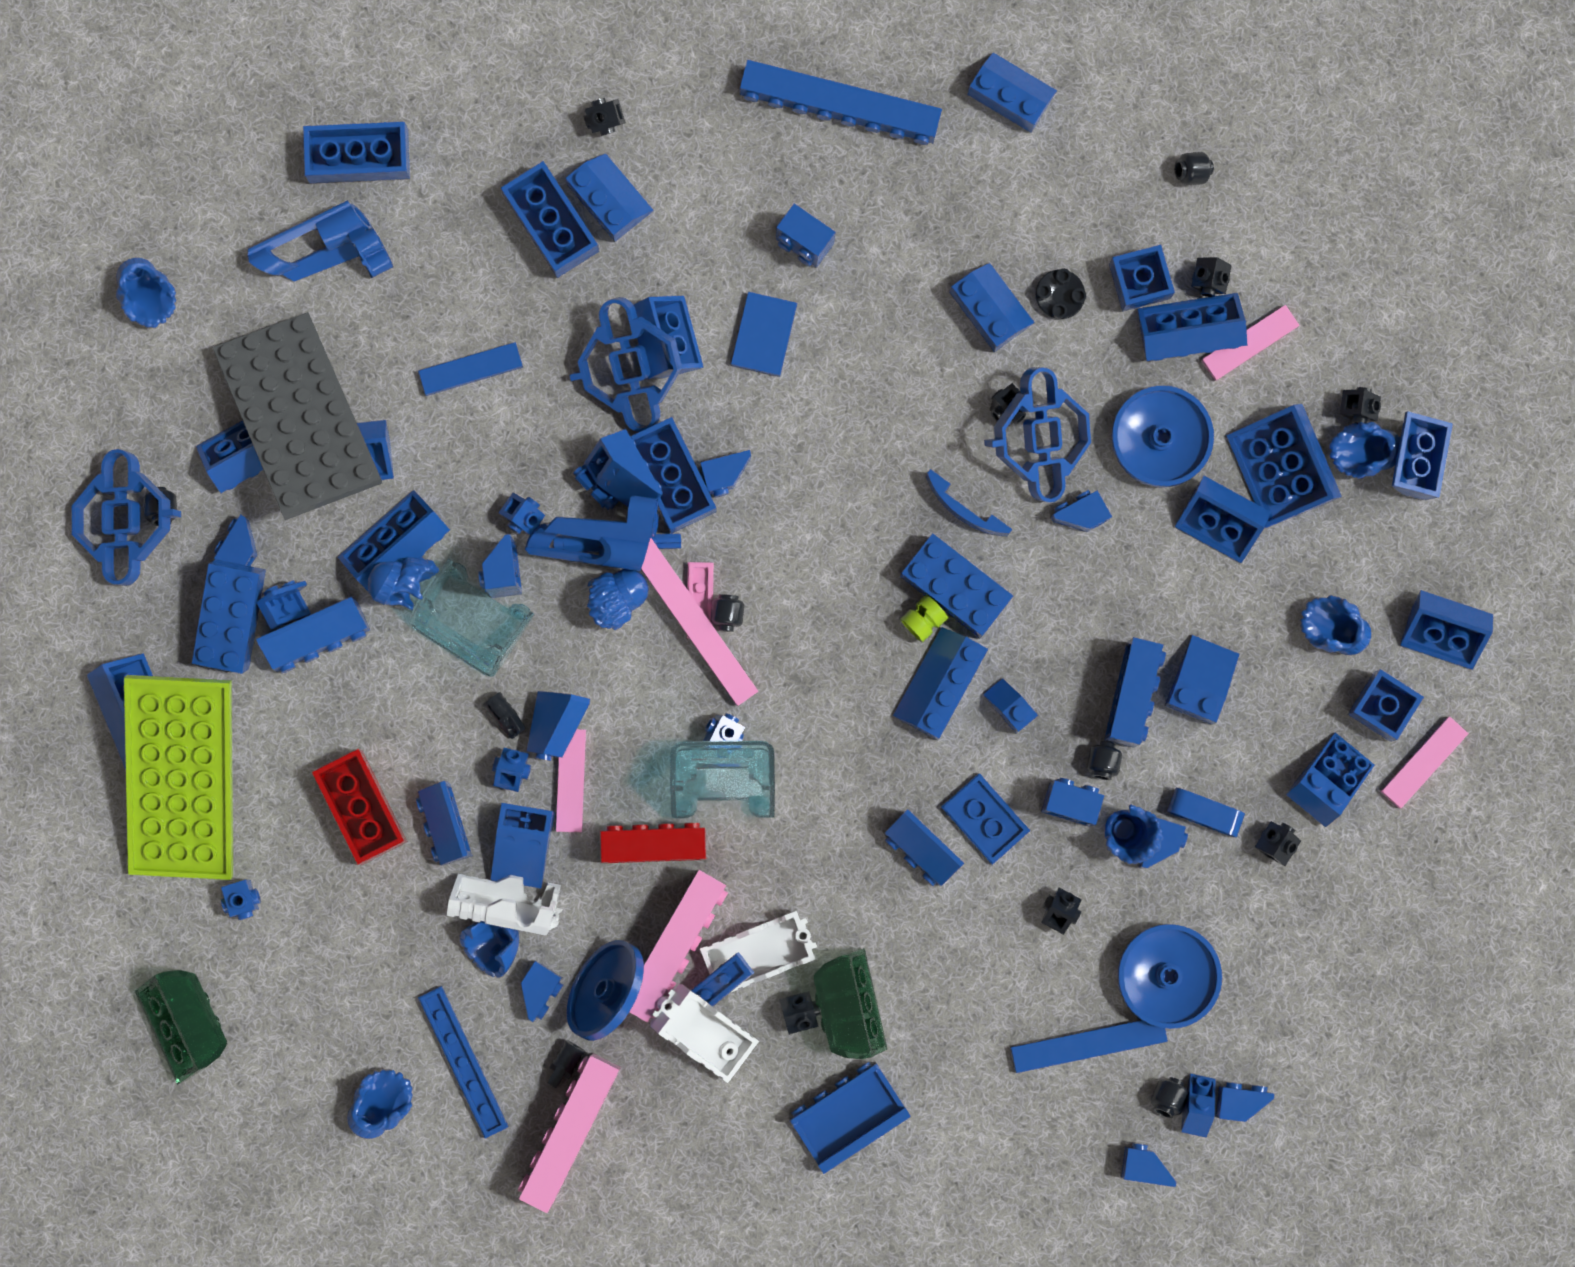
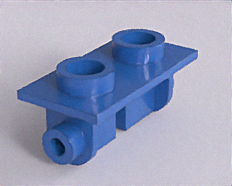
[573,464,619,510]

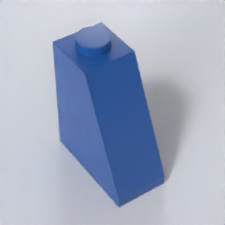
[527,691,590,761]

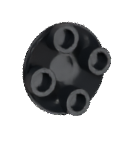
[1035,268,1086,319]

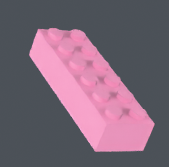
[630,870,728,1023]
[518,1053,621,1213]

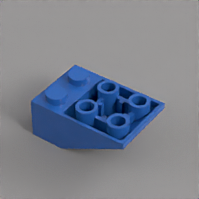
[584,429,663,507]
[1286,732,1375,827]
[491,803,555,889]

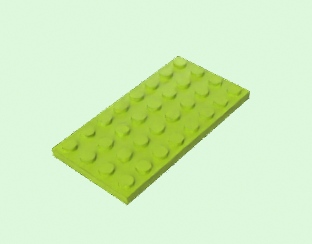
[124,675,233,880]

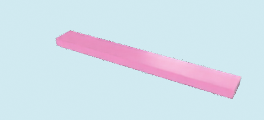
[641,539,759,706]

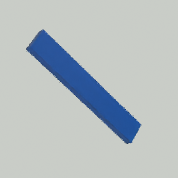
[418,986,509,1139]
[1010,1020,1168,1073]

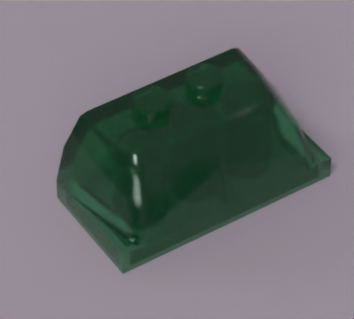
[814,948,888,1059]
[135,970,227,1085]

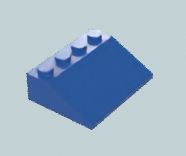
[1226,404,1342,528]

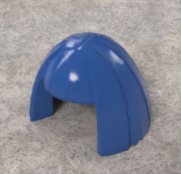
[460,921,519,978]

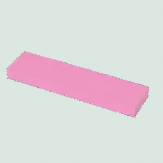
[1201,305,1300,381]
[1380,716,1469,809]
[556,729,586,833]

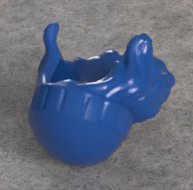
[116,258,176,328]
[1329,422,1400,479]
[368,557,439,610]
[587,569,649,630]
[1300,595,1372,655]
[1104,804,1164,864]
[347,1069,413,1139]

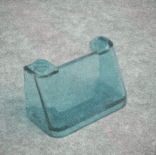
[410,559,534,677]
[670,741,775,818]

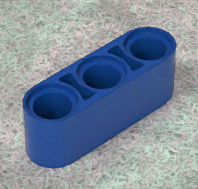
[1167,787,1245,838]

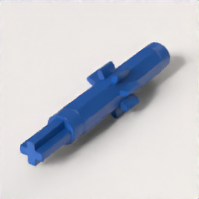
[553,534,682,555]

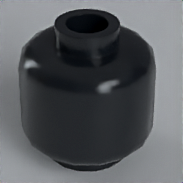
[1174,152,1214,186]
[143,487,177,526]
[710,594,744,632]
[1087,741,1122,780]
[1151,1077,1189,1118]

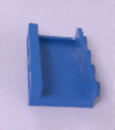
[789,1062,911,1174]

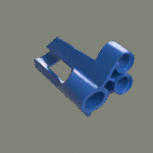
[247,200,394,282]
[525,495,659,571]

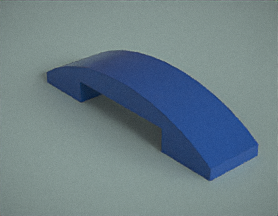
[926,469,1012,537]

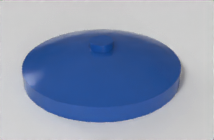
[1111,386,1214,488]
[1118,924,1222,1029]
[567,940,644,1041]

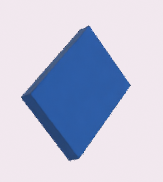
[731,292,797,377]
[941,773,1030,865]

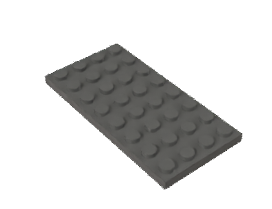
[212,312,382,520]

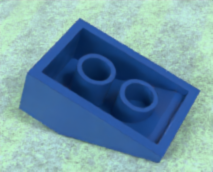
[1164,635,1240,725]

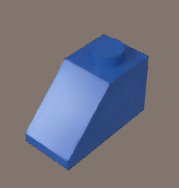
[701,450,751,498]
[983,678,1038,733]
[1139,818,1188,869]
[1121,1143,1176,1187]

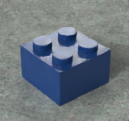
[776,203,836,268]
[1109,245,1175,312]
[1347,669,1424,742]
[1041,777,1105,827]

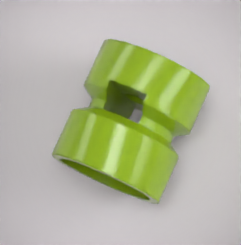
[900,595,948,643]

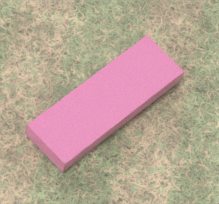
[687,562,714,639]

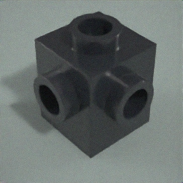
[584,98,626,136]
[1191,257,1232,298]
[990,383,1026,427]
[1340,387,1381,424]
[1255,821,1301,866]
[1041,887,1082,935]
[779,991,821,1035]

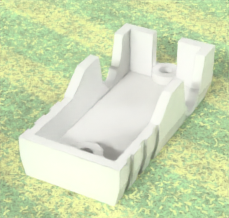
[447,874,563,936]
[700,911,817,992]
[650,984,759,1083]

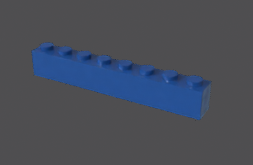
[740,60,942,145]

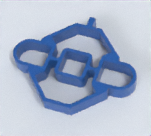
[569,297,682,432]
[984,367,1091,502]
[72,449,181,586]

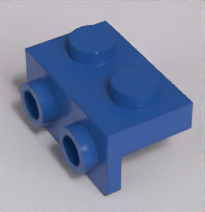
[256,580,311,629]

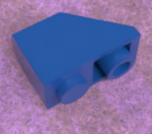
[1051,490,1112,532]
[214,514,258,566]
[521,961,563,1022]
[1181,1073,1216,1138]
[1216,1082,1275,1122]

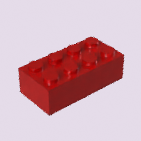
[312,749,408,865]
[600,823,707,864]

